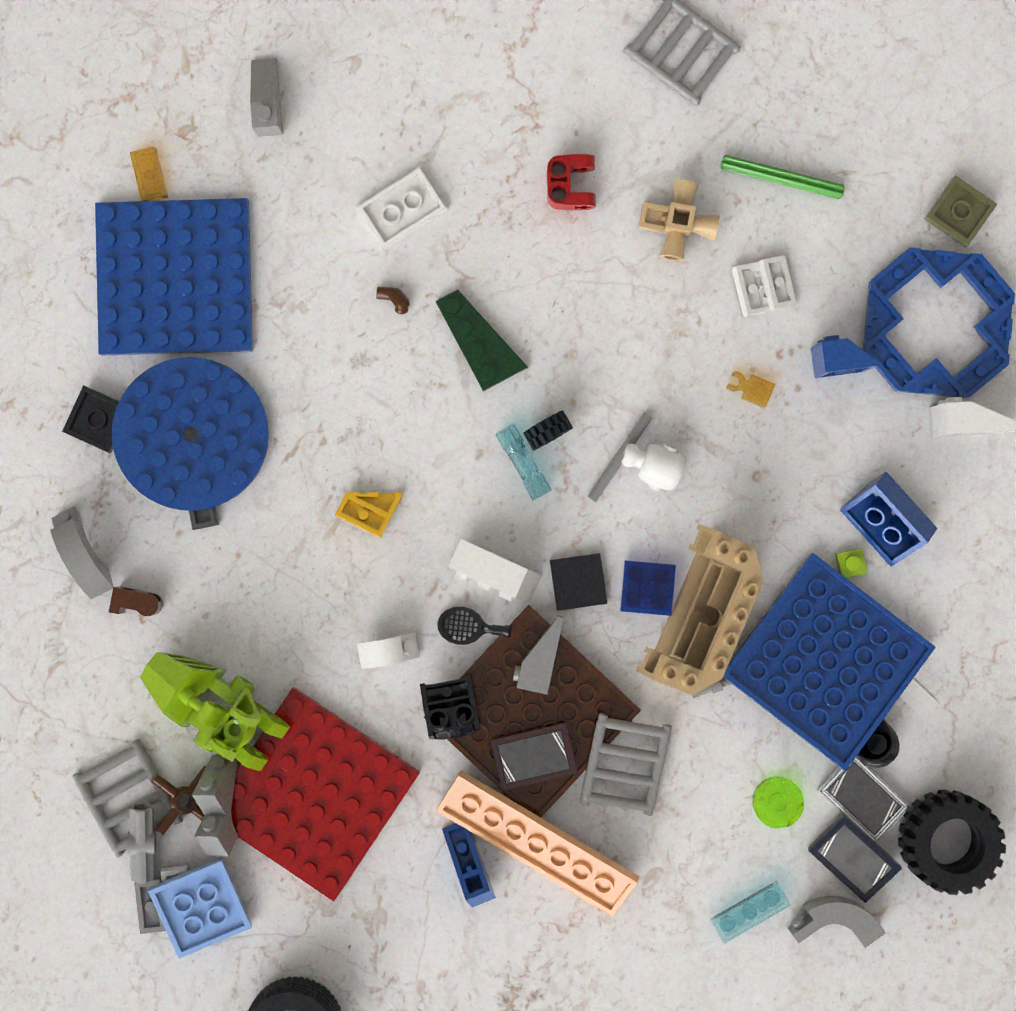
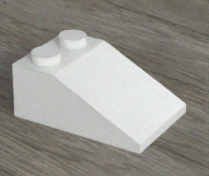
[930,397,1016,438]

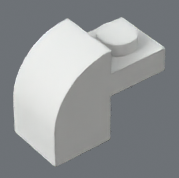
[357,632,420,669]

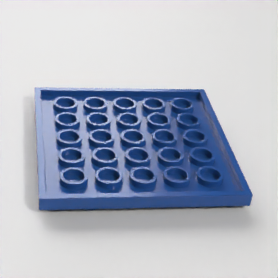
[95,198,253,356]
[723,553,936,771]

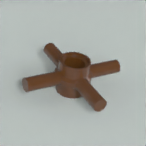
[151,766,206,835]

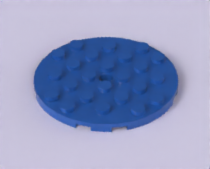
[112,357,269,511]

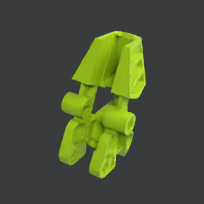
[140,652,290,771]

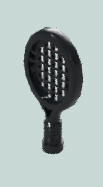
[437,607,512,645]

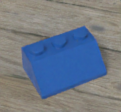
[840,472,938,566]

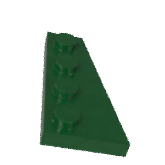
[435,290,528,392]

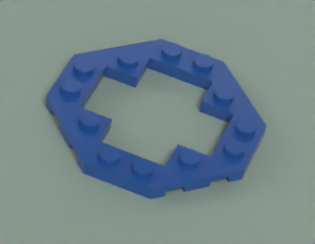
[863,247,1015,398]

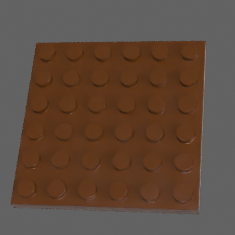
[424,605,641,818]

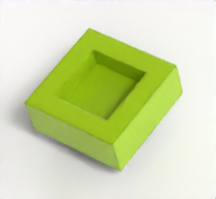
[835,548,867,578]

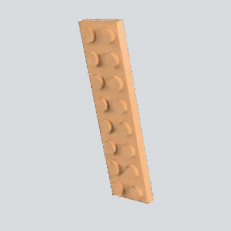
[436,770,639,916]

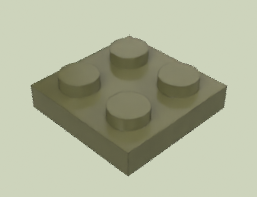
[924,175,997,248]

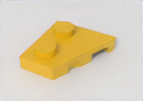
[335,492,403,539]

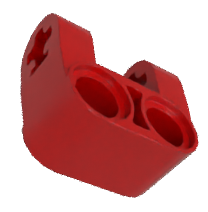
[547,154,596,210]

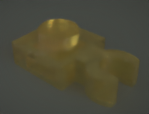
[726,371,775,408]

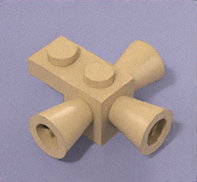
[638,179,720,262]

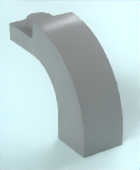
[50,507,114,599]
[788,896,886,948]

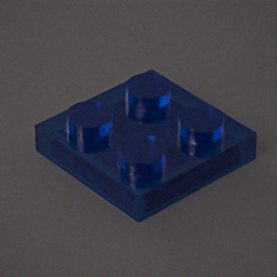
[620,560,676,616]

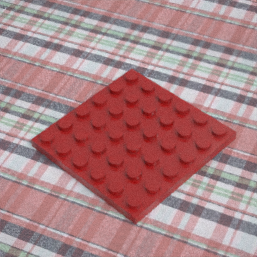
[231,687,420,902]

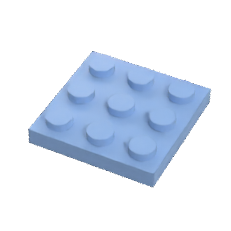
[148,857,252,958]

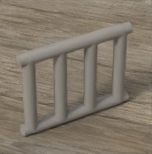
[623,0,741,106]
[580,713,672,816]
[72,739,183,858]

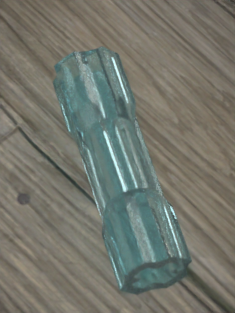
[496,424,552,501]

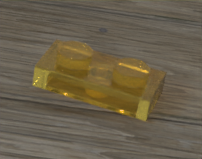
[130,146,168,201]

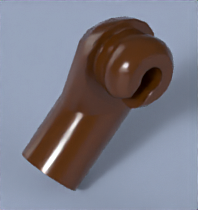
[376,286,410,314]

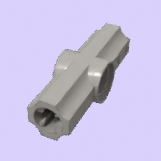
[128,802,156,884]

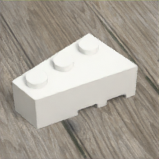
[448,539,542,603]

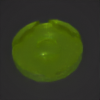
[752,777,804,829]

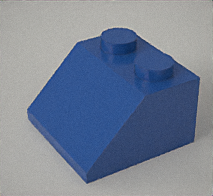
[811,335,878,378]

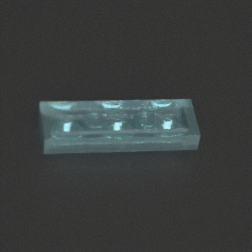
[710,881,791,944]

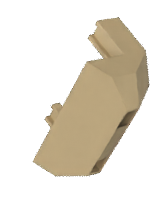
[636,524,764,696]

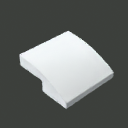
[732,255,797,317]

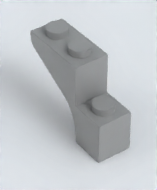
[192,755,238,856]

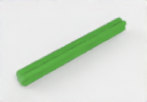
[721,155,845,199]

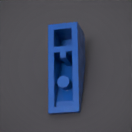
[442,823,496,908]

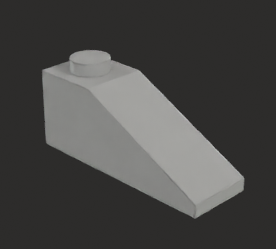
[250,58,283,136]
[513,616,564,694]

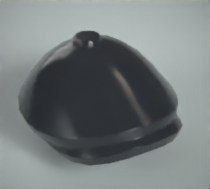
[857,719,900,768]

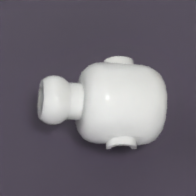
[621,443,686,491]

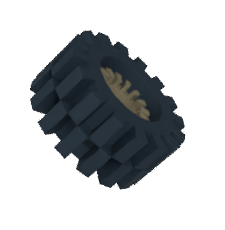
[523,410,573,451]

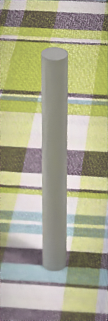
[588,412,653,502]

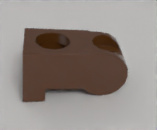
[108,586,163,616]

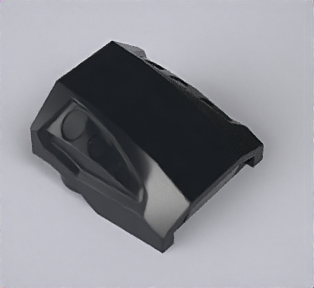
[420,675,481,740]

